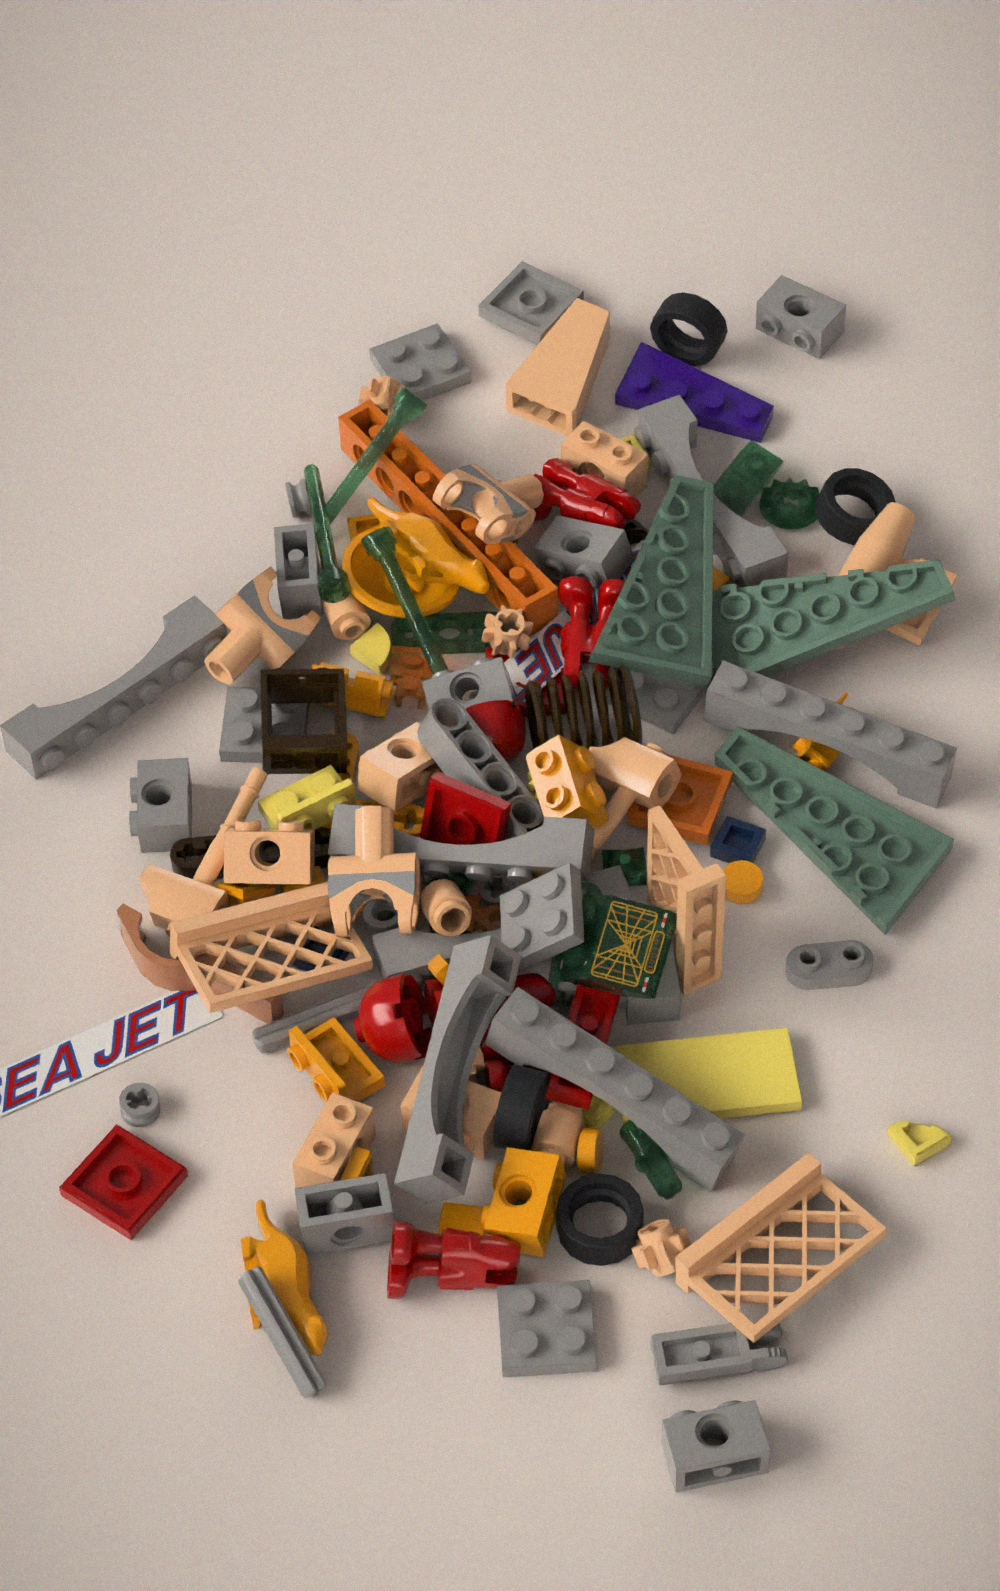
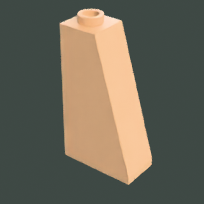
[506,298,610,437]

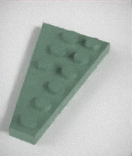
[588,475,714,686]
[712,560,956,677]
[715,726,954,935]

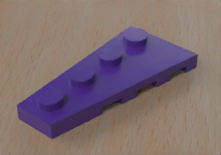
[615,342,774,443]

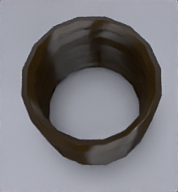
[525,665,642,750]

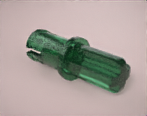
[619,1120,682,1200]

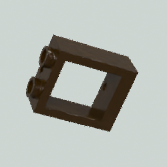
[260,668,348,774]

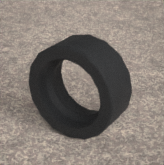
[650,292,728,366]
[815,468,896,545]
[493,1065,551,1150]
[556,1173,644,1266]

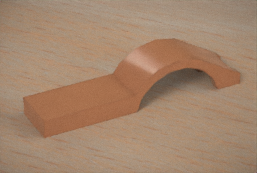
[116,903,284,1024]

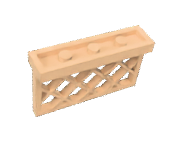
[647,805,726,995]
[169,882,373,1013]
[675,1152,887,1343]

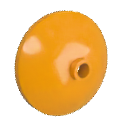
[341,526,461,618]

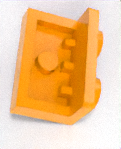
[526,735,609,829]
[287,1017,385,1102]

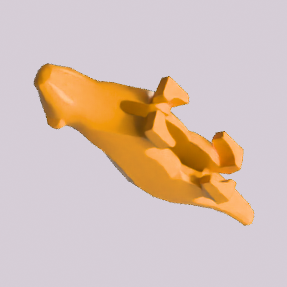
[368,497,490,594]
[240,1199,328,1356]

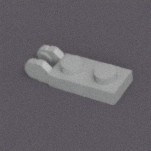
[651,1323,788,1385]

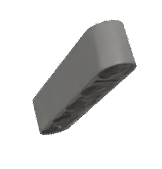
[417,698,544,840]

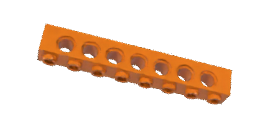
[338,399,558,637]

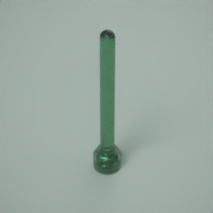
[312,386,428,542]
[304,464,351,603]
[361,526,463,700]

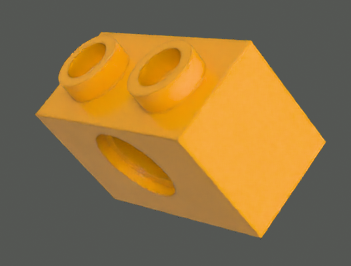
[481,1147,567,1257]

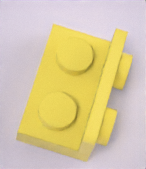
[257,765,357,829]

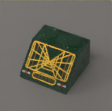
[559,894,677,999]

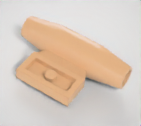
[837,502,957,649]

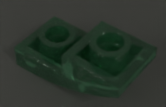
[714,440,784,517]

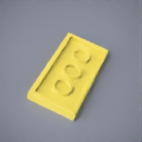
[612,1027,802,1129]

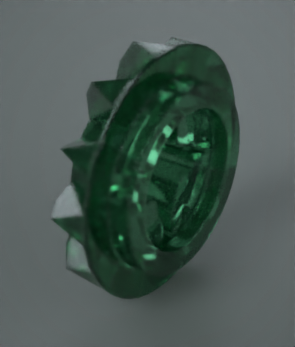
[759,476,819,529]

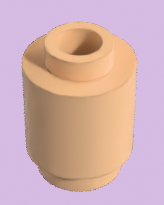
[321,580,371,640]
[420,879,472,936]
[530,1101,585,1169]

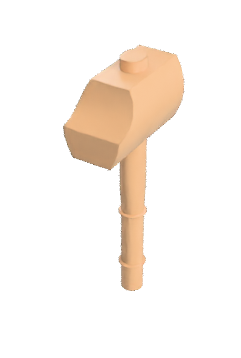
[588,737,682,861]
[139,768,267,936]

